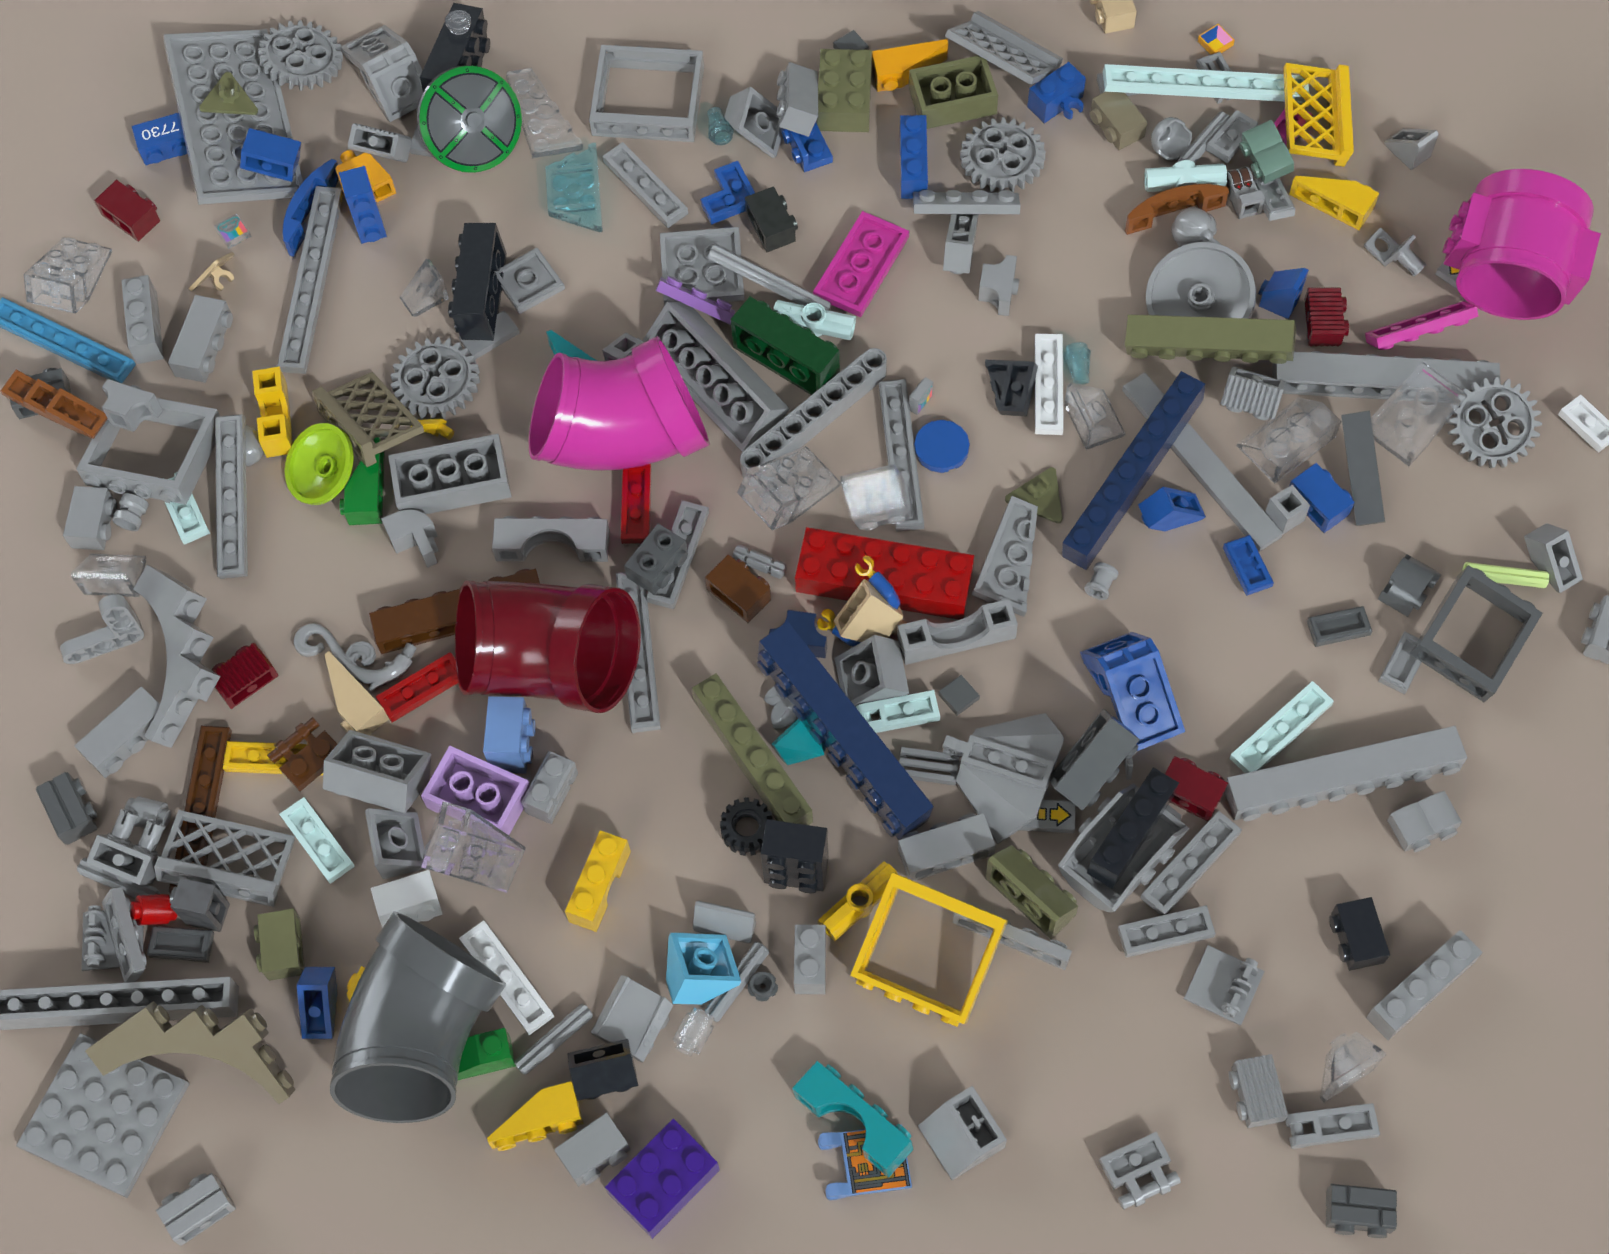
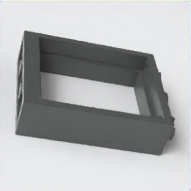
[1410,565,1543,702]

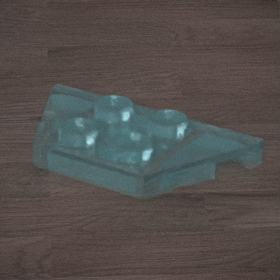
[545,142,603,232]

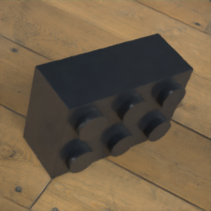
[761,819,829,894]

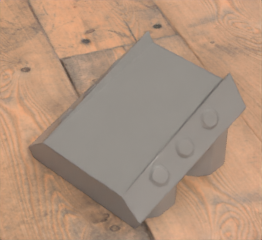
[591,975,673,1062]

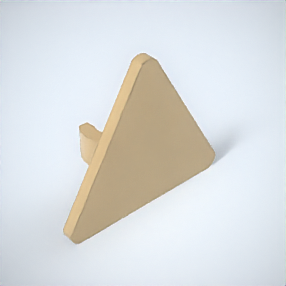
[189,252,235,292]

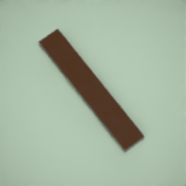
[168,725,232,894]

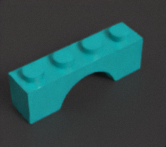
[792,1061,914,1178]

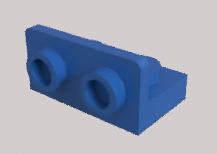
[781,122,833,172]

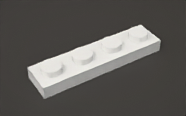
[1035,334,1063,435]
[459,920,554,1035]

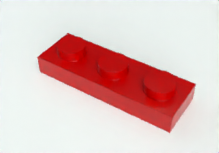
[621,464,652,544]
[375,652,458,723]

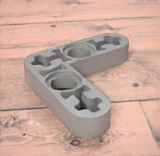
[60,594,144,664]

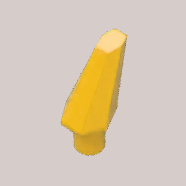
[411,419,455,440]

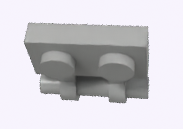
[1099,1132,1181,1210]

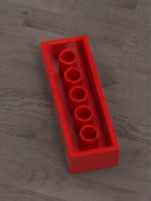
[795,527,974,620]

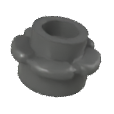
[748,972,778,1002]

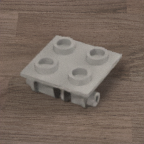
[82,905,144,971]
[1184,945,1265,1026]

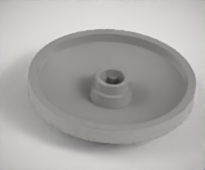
[1146,242,1256,319]

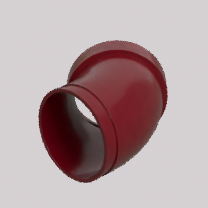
[455,580,641,713]

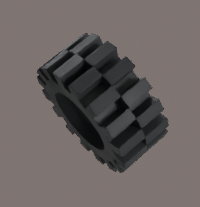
[720,797,773,856]

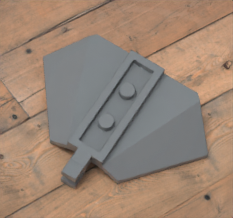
[943,713,1064,844]

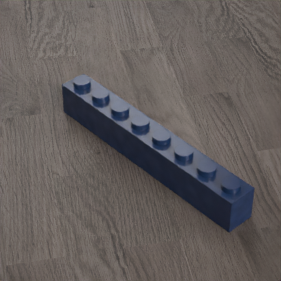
[1062,371,1205,570]

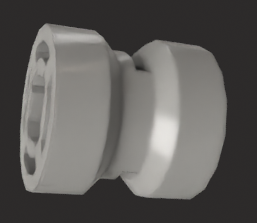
[112,493,149,531]

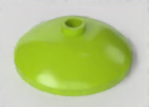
[285,423,354,505]

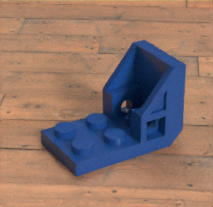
[1080,632,1186,752]

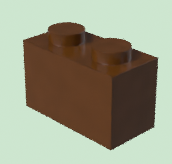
[705,554,771,623]

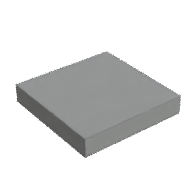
[494,248,565,314]

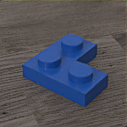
[700,161,755,225]

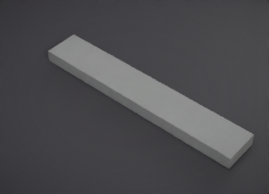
[879,379,924,532]
[215,414,248,579]
[616,572,661,733]

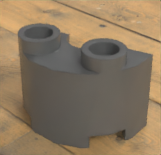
[1378,554,1441,617]

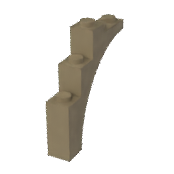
[85,1001,296,1104]

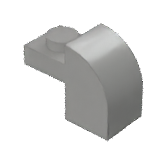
[381,510,439,568]

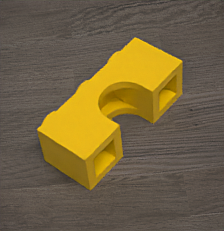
[252,366,293,458]
[565,830,631,932]

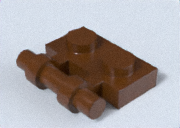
[267,717,337,792]

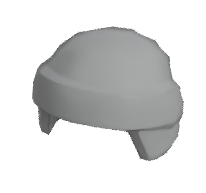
[1171,207,1221,247]

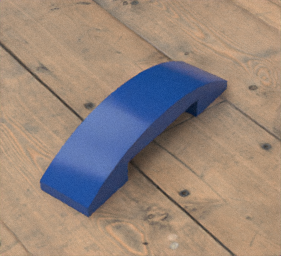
[283,159,339,257]

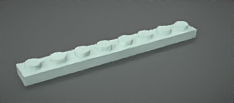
[1103,64,1310,103]

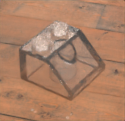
[840,464,913,530]

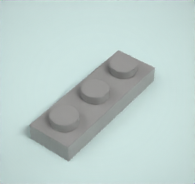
[102,887,147,983]
[1118,905,1216,958]

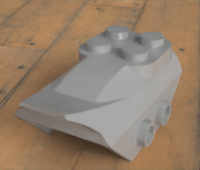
[1058,783,1190,912]

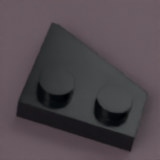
[985,359,1038,416]

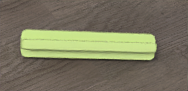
[1462,562,1549,588]

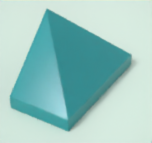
[771,719,826,765]

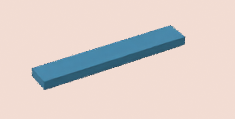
[0,297,136,383]

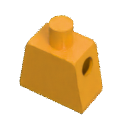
[335,150,396,210]

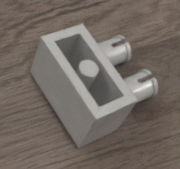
[86,809,166,885]

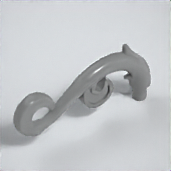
[294,623,417,691]

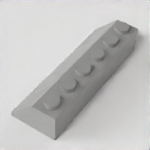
[642,302,790,452]

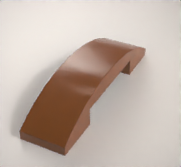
[1125,184,1229,235]

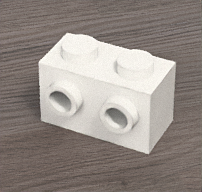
[371,870,443,928]

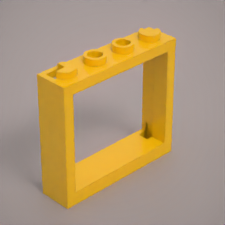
[850,873,1008,1027]

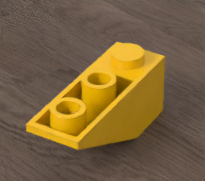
[487,1081,584,1151]

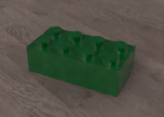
[730,296,840,395]

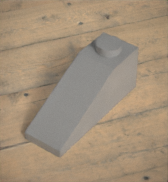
[943,214,979,274]

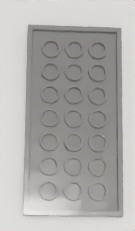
[164,29,303,205]

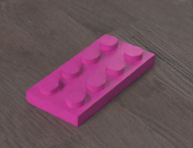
[813,211,910,318]

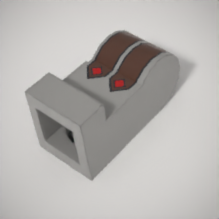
[1226,167,1265,219]

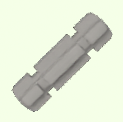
[733,545,786,579]

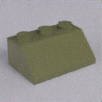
[985,845,1078,940]

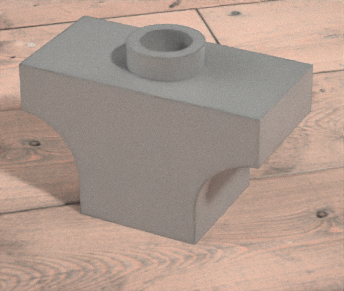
[978,255,1019,316]
[102,379,163,432]

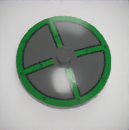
[417,66,522,173]

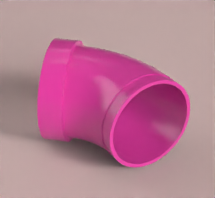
[528,336,710,471]

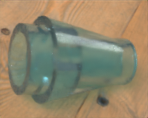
[707,107,734,145]
[1064,342,1091,385]

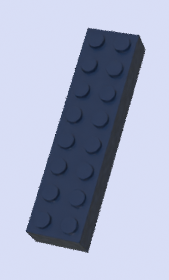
[757,621,934,840]

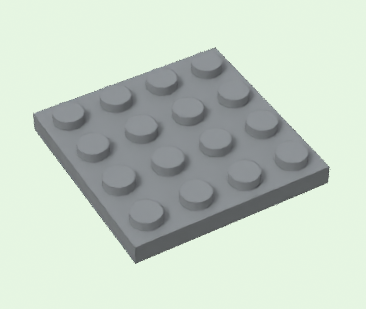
[16,1033,189,1198]

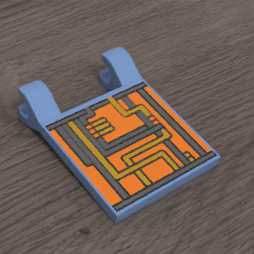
[818,1124,912,1200]

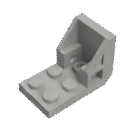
[340,25,423,122]

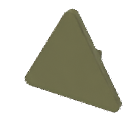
[199,72,258,115]
[1005,467,1062,523]

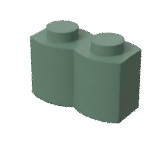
[1239,120,1294,184]

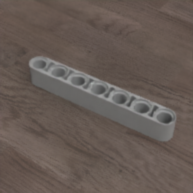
[740,348,887,482]

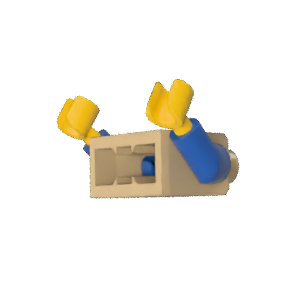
[817,556,907,647]

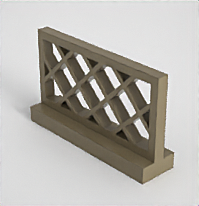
[312,372,424,467]

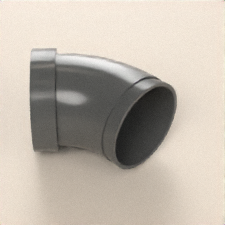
[330,911,506,1123]

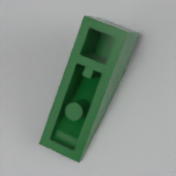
[340,437,385,525]
[458,1028,516,1080]

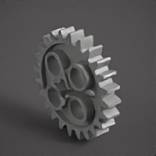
[258,20,343,91]
[960,117,1046,192]
[391,337,480,419]
[1447,377,1542,469]

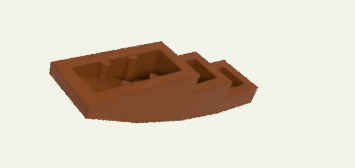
[0,369,108,439]

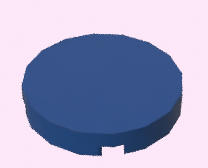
[914,420,970,473]

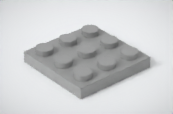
[660,227,744,306]

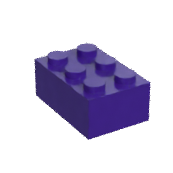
[605,1118,720,1239]

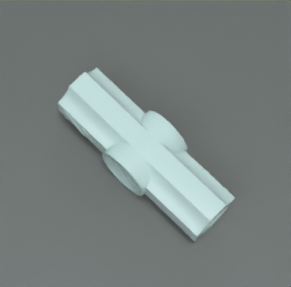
[1144,160,1227,192]
[773,300,856,340]

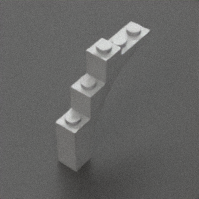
[133,565,221,748]

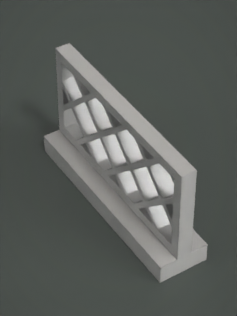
[945,11,1063,85]
[154,810,295,907]

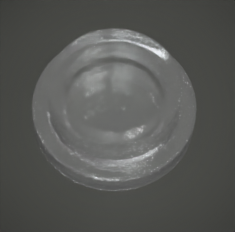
[445,10,471,35]

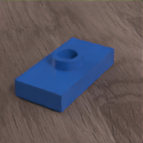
[1223,535,1274,596]

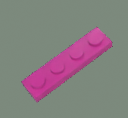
[1365,301,1479,350]

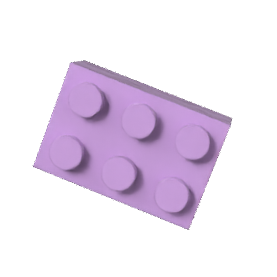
[421,745,530,843]

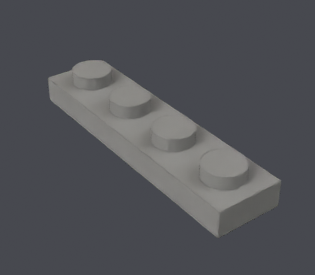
[602,142,688,228]
[913,190,1020,214]
[646,500,709,609]
[1140,811,1242,916]
[953,904,1072,970]

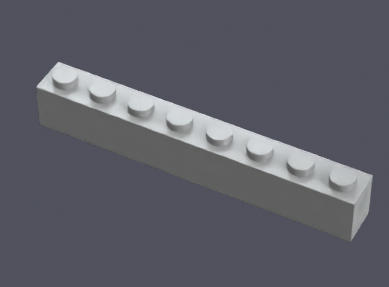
[1272,351,1501,405]
[1225,726,1467,821]
[0,977,239,1030]

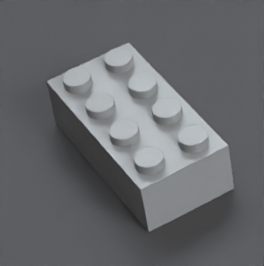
[388,434,512,514]

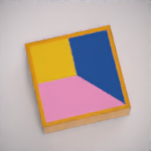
[1197,24,1235,55]

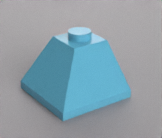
[666,933,741,1005]

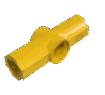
[818,861,898,941]

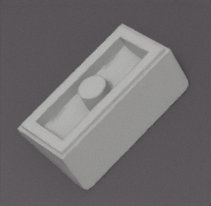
[693,901,756,943]

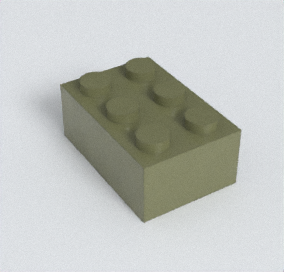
[817,49,872,132]
[909,55,998,129]

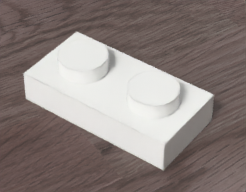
[1558,394,1609,453]

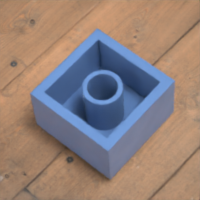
[483,696,535,774]

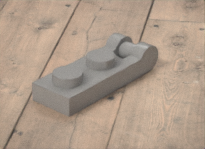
[1285,1103,1380,1149]

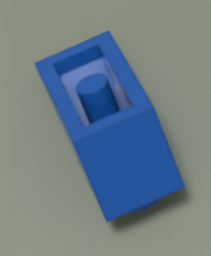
[1258,268,1309,320]
[1138,487,1206,532]
[297,967,338,1039]

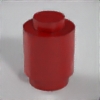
[130,894,178,926]

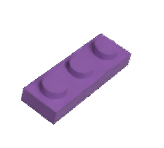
[656,276,735,324]

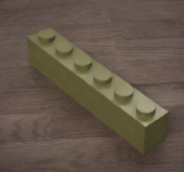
[1125,315,1296,364]
[692,673,813,825]

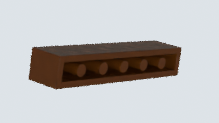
[369,568,540,655]

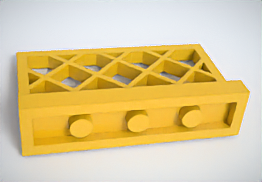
[1283,63,1354,167]

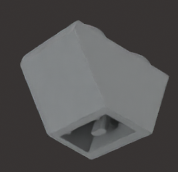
[918,1086,1007,1180]

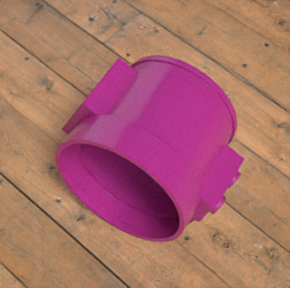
[1442,169,1601,320]

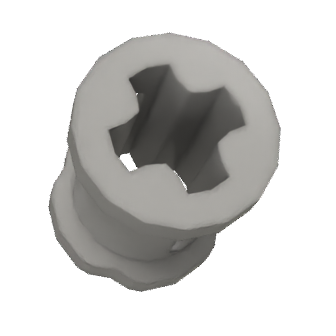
[1084,562,1119,600]

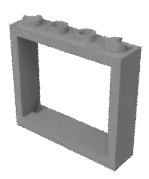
[589,45,704,142]
[77,398,220,505]

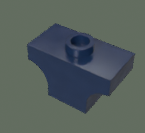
[769,610,827,658]

